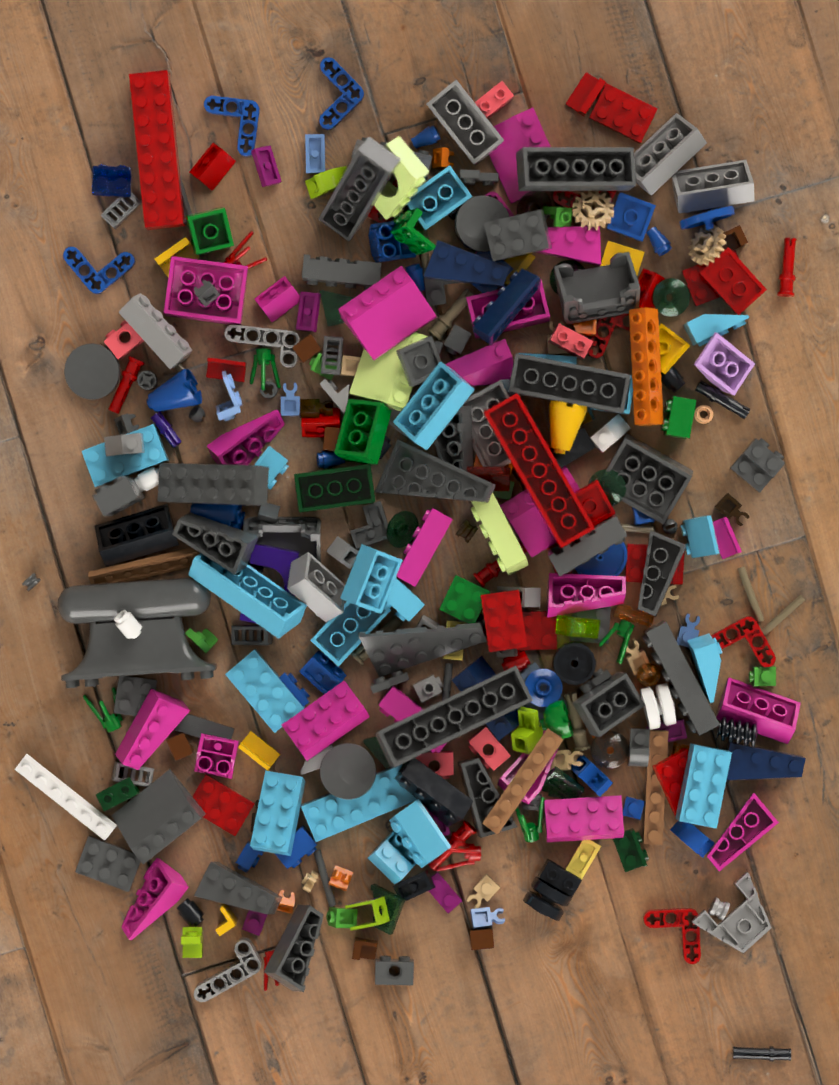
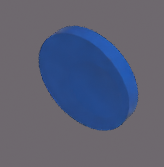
[679,206,735,230]
[575,542,627,576]

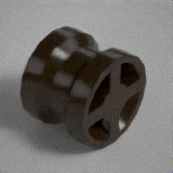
[455,519,478,543]

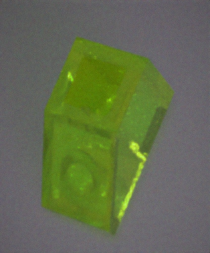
[555,615,600,639]

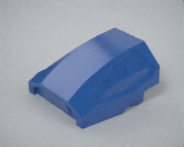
[368,221,417,263]

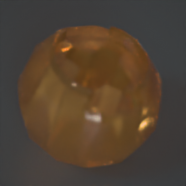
[636,663,660,687]

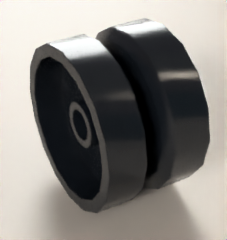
[552,641,596,685]
[523,877,572,921]

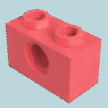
[475,81,514,119]
[104,320,144,360]
[548,323,593,360]
[468,725,511,771]
[416,751,454,779]

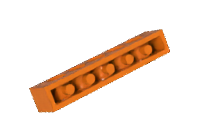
[629,307,664,426]

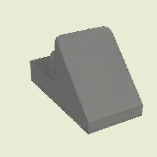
[319,379,350,414]

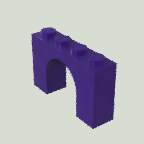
[239,543,301,623]

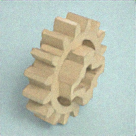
[572,191,614,230]
[688,224,727,266]

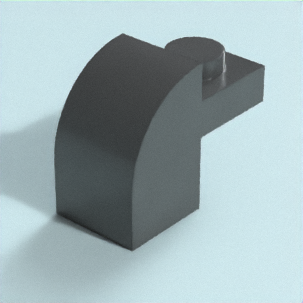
[627,728,650,767]

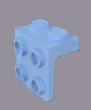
[216,371,243,421]

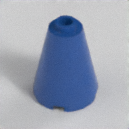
[146,369,202,412]
[190,504,245,530]

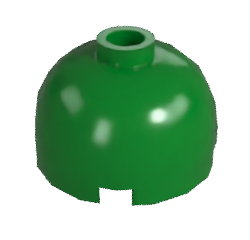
[540,700,573,739]

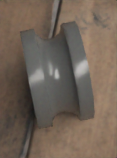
[260,381,278,398]
[22,573,41,591]

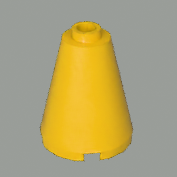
[549,400,587,454]

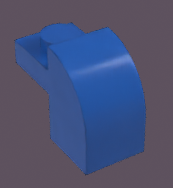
[571,754,613,797]
[670,821,715,858]

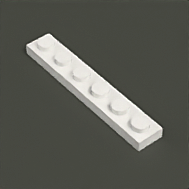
[15,754,117,841]

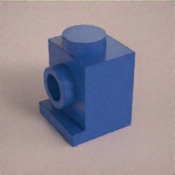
[235,841,264,873]

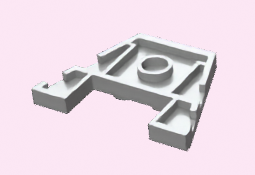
[691,872,772,953]

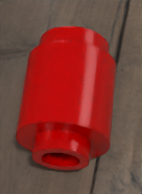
[501,651,531,672]

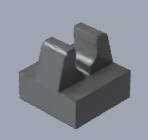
[194,280,220,307]
[114,413,139,435]

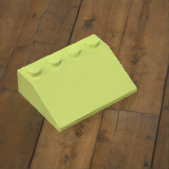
[349,332,428,412]

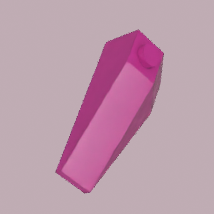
[445,339,513,386]
[206,409,285,465]
[497,730,559,805]
[121,858,189,940]

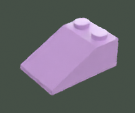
[694,332,755,395]

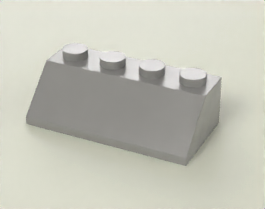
[427,80,504,166]
[634,113,707,195]
[671,160,755,213]
[119,293,192,369]

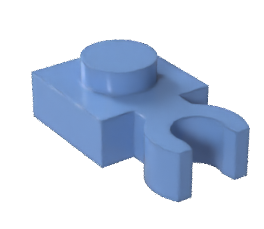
[281,383,300,416]
[676,613,700,647]
[470,907,505,930]

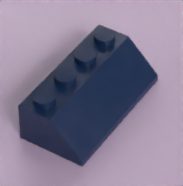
[473,269,540,346]
[452,656,520,741]

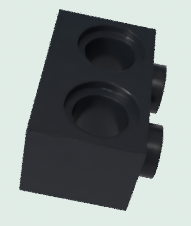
[538,859,582,897]

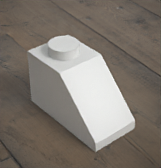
[590,414,631,453]

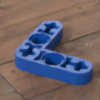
[319,57,364,130]
[204,96,260,157]
[63,247,135,294]

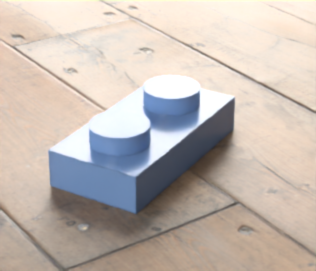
[305,134,325,174]

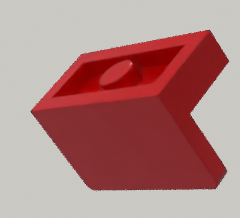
[566,72,606,117]
[189,143,236,190]
[638,268,669,309]
[206,357,247,383]
[301,408,340,437]

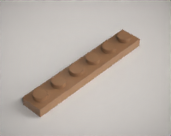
[88,547,200,584]
[482,729,564,835]
[643,730,669,845]

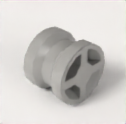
[708,897,730,921]

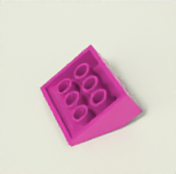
[489,107,551,204]
[164,256,248,325]
[338,266,437,360]
[500,466,580,558]

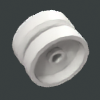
[640,683,676,730]

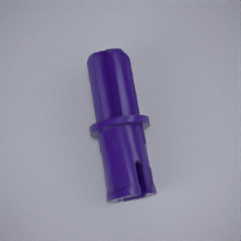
[151,411,181,447]

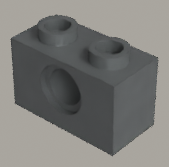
[375,956,414,985]

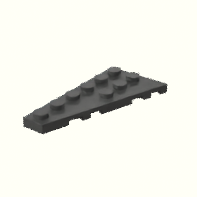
[375,439,496,503]
[358,623,487,677]

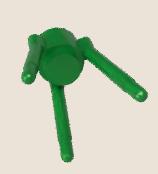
[250,348,281,391]
[599,620,635,664]
[83,687,123,733]
[515,797,544,843]

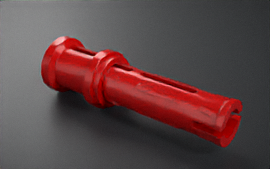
[777,238,797,297]
[108,356,145,414]
[473,542,527,588]
[428,820,477,871]

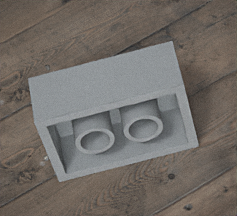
[287,552,345,622]

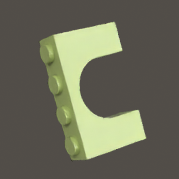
[374,136,429,220]

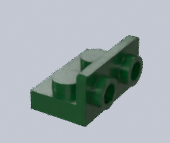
[96,777,140,811]
[612,828,649,872]

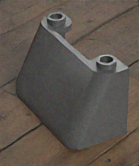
[554,252,640,324]
[243,517,321,573]

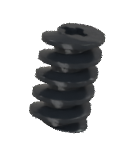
[716,717,758,748]

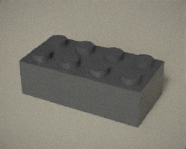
[93,475,145,516]

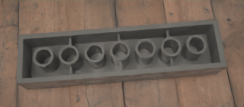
[375,666,533,769]

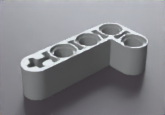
[224,325,300,368]
[194,937,262,1002]

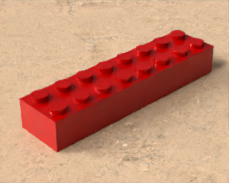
[129,70,185,230]
[483,393,595,548]

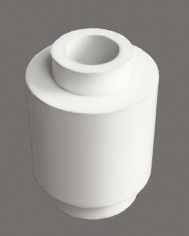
[134,466,159,492]
[114,610,142,639]

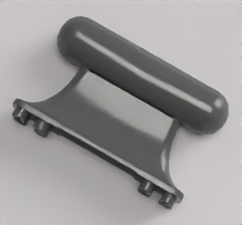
[58,578,217,688]

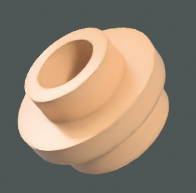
[694,405,713,424]

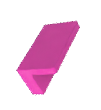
[254,276,300,322]
[712,517,742,559]

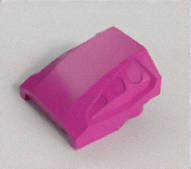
[194,733,239,779]

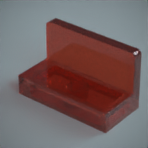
[467,467,510,491]

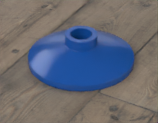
[525,668,563,707]

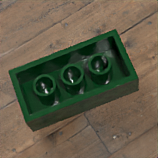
[294,464,376,512]

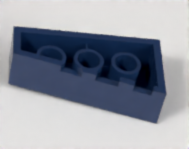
[424,240,510,288]
[726,741,806,780]

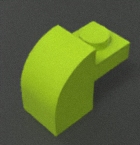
[305,166,347,199]
[511,707,543,754]
[181,927,203,958]

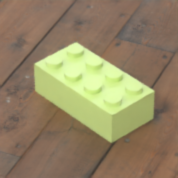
[470,493,529,576]

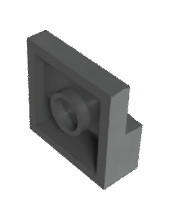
[730,438,785,493]

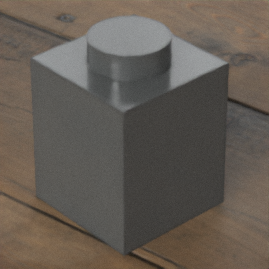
[444,325,472,356]

